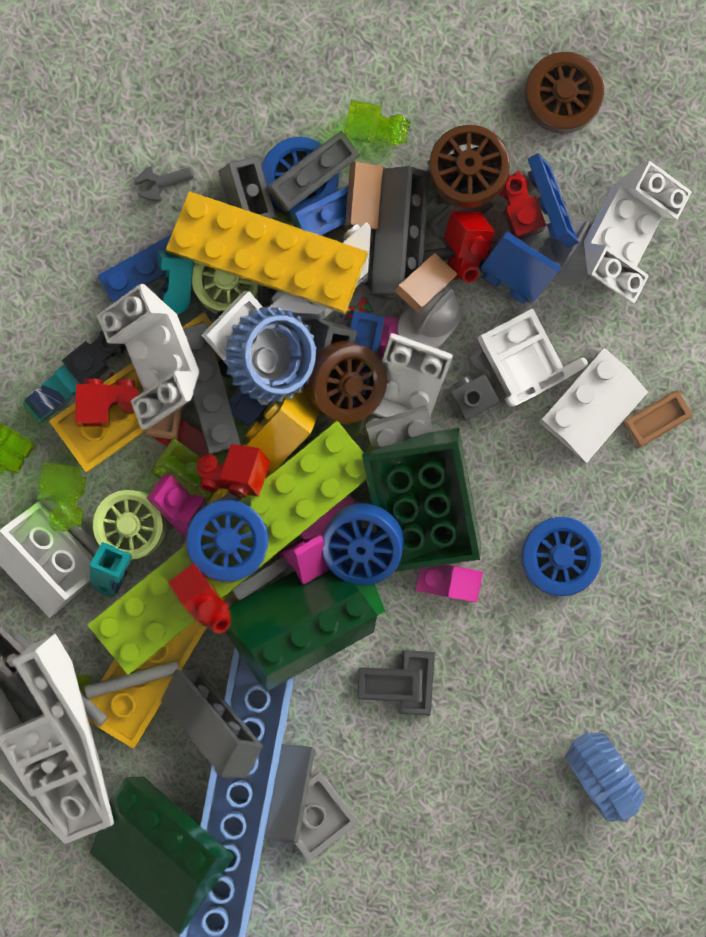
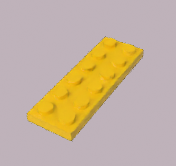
[166,191,368,314]
[49,312,223,474]

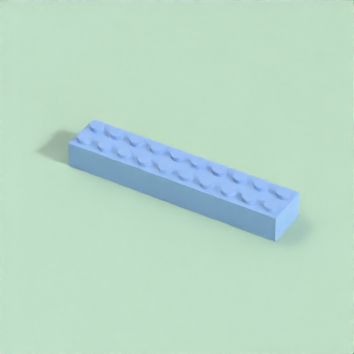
[179,647,295,937]

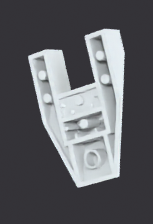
[0,634,114,844]

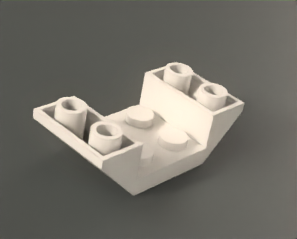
[584,160,692,303]
[270,222,371,321]
[97,284,199,430]
[358,333,453,436]

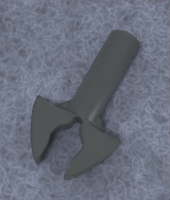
[134,166,194,201]

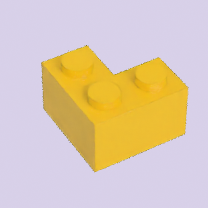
[244,387,319,473]

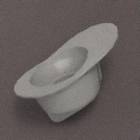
[542,215,593,287]
[397,289,462,349]

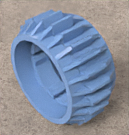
[224,307,317,402]
[565,732,646,822]

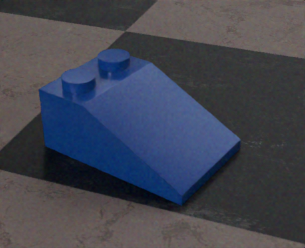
[479,231,561,304]

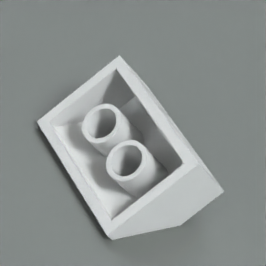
[539,348,648,463]
[0,501,93,618]

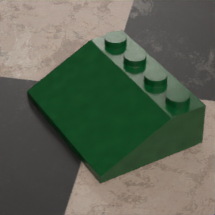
[362,428,482,572]
[225,569,378,692]
[90,776,235,934]

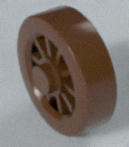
[524,52,604,133]
[429,125,510,208]
[306,341,387,424]

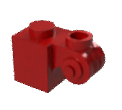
[499,171,547,240]
[444,211,495,283]
[75,379,140,427]
[196,444,271,498]
[168,563,231,633]

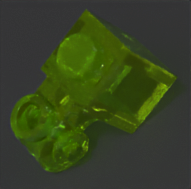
[344,99,411,146]
[37,462,86,533]

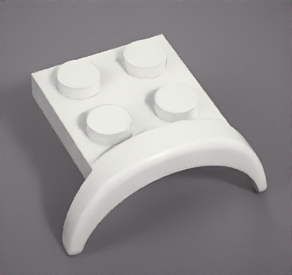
[477,308,588,407]

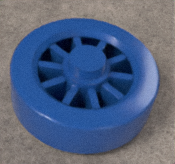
[261,137,339,217]
[186,500,268,582]
[322,504,404,585]
[521,517,602,596]

